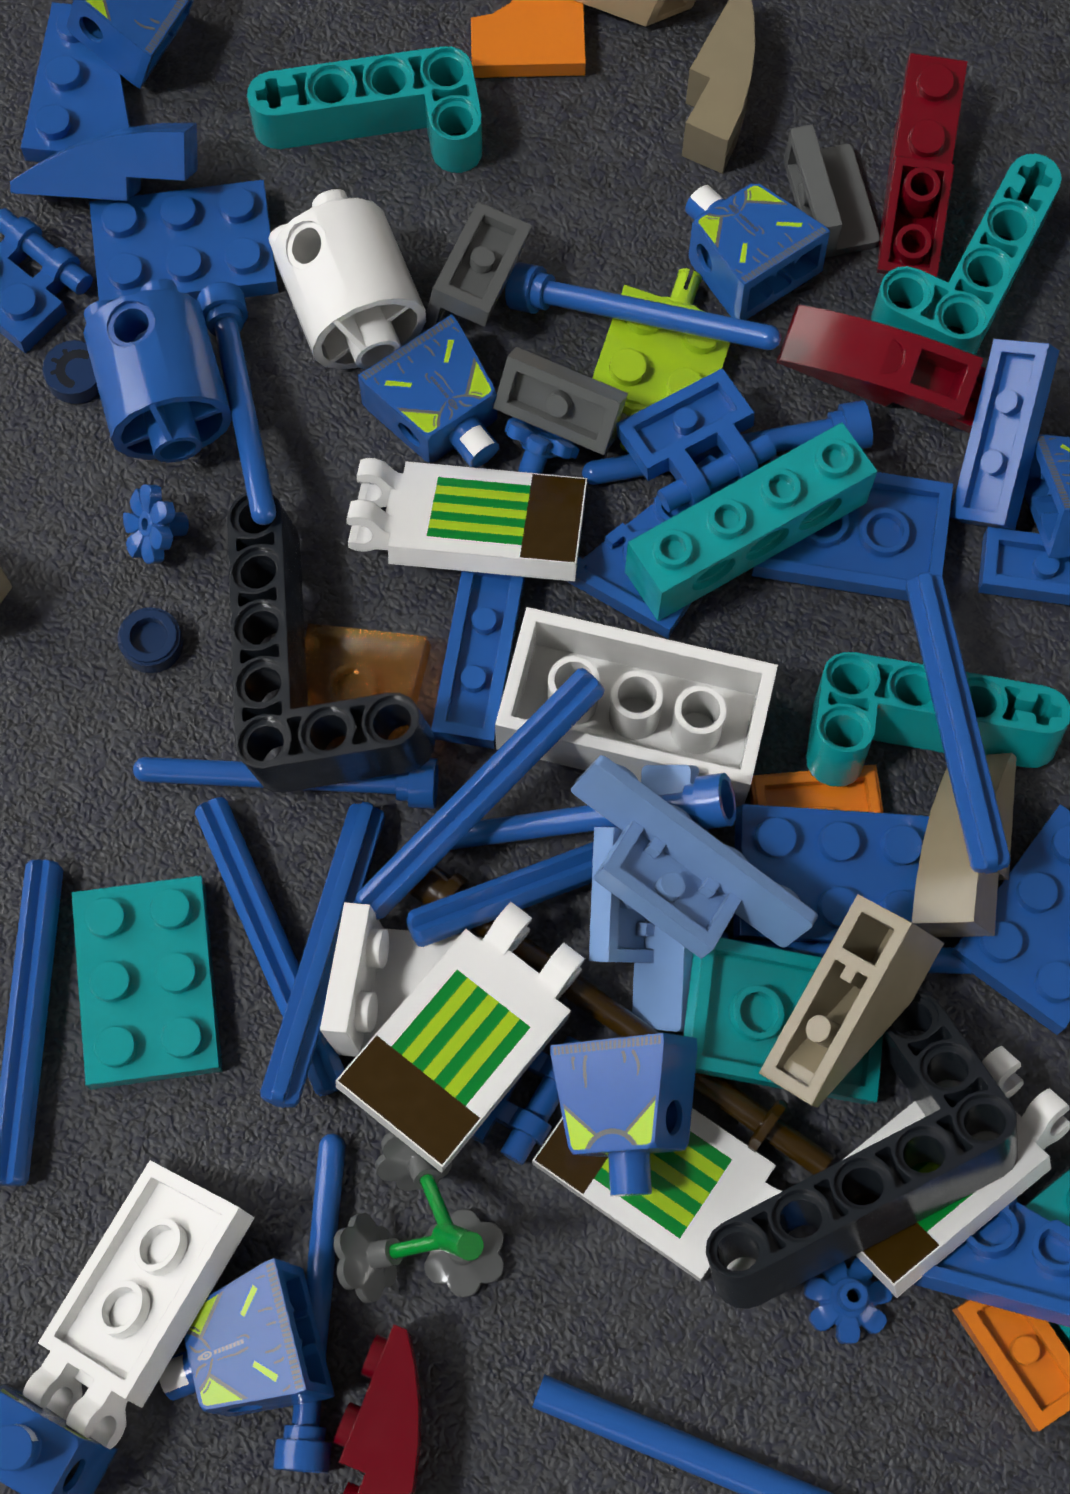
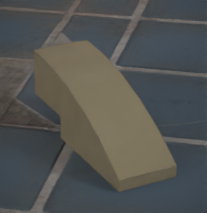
[682,0,755,174]
[912,753,1016,937]

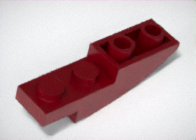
[877,53,968,277]
[776,305,986,433]
[334,1324,422,1494]

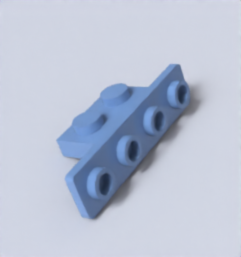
[571,755,818,959]
[589,765,699,1032]

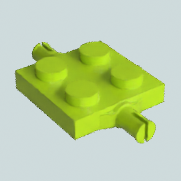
[592,268,730,452]

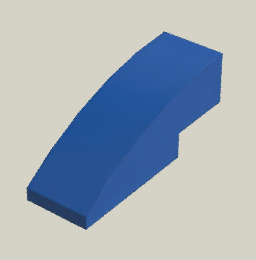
[10,123,198,201]

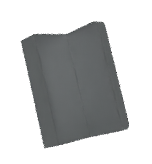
[783,124,880,258]
[423,201,532,330]
[493,347,628,455]

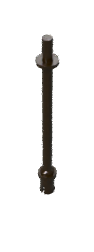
[409,865,834,1175]

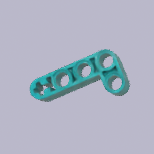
[247,46,482,173]
[871,153,1062,355]
[806,652,1070,786]

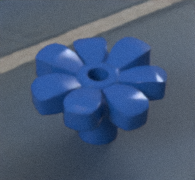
[505,417,580,474]
[123,484,189,564]
[804,1257,893,1344]

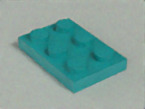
[72,875,222,1090]
[683,937,883,1105]

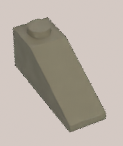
[759,894,944,1108]

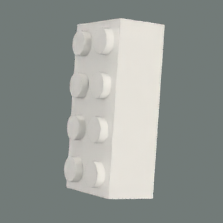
[495,607,778,806]

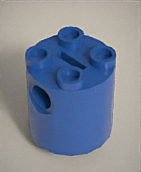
[83,279,232,463]

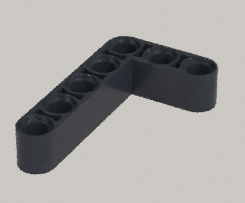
[227,493,435,793]
[705,990,1018,1309]

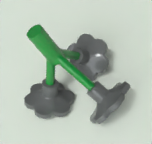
[334,1132,504,1303]

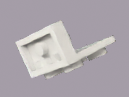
[320,902,483,1057]

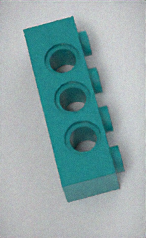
[625,422,877,621]

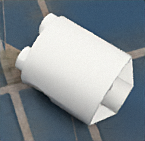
[268,189,426,370]

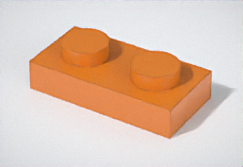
[952,1300,1070,1432]

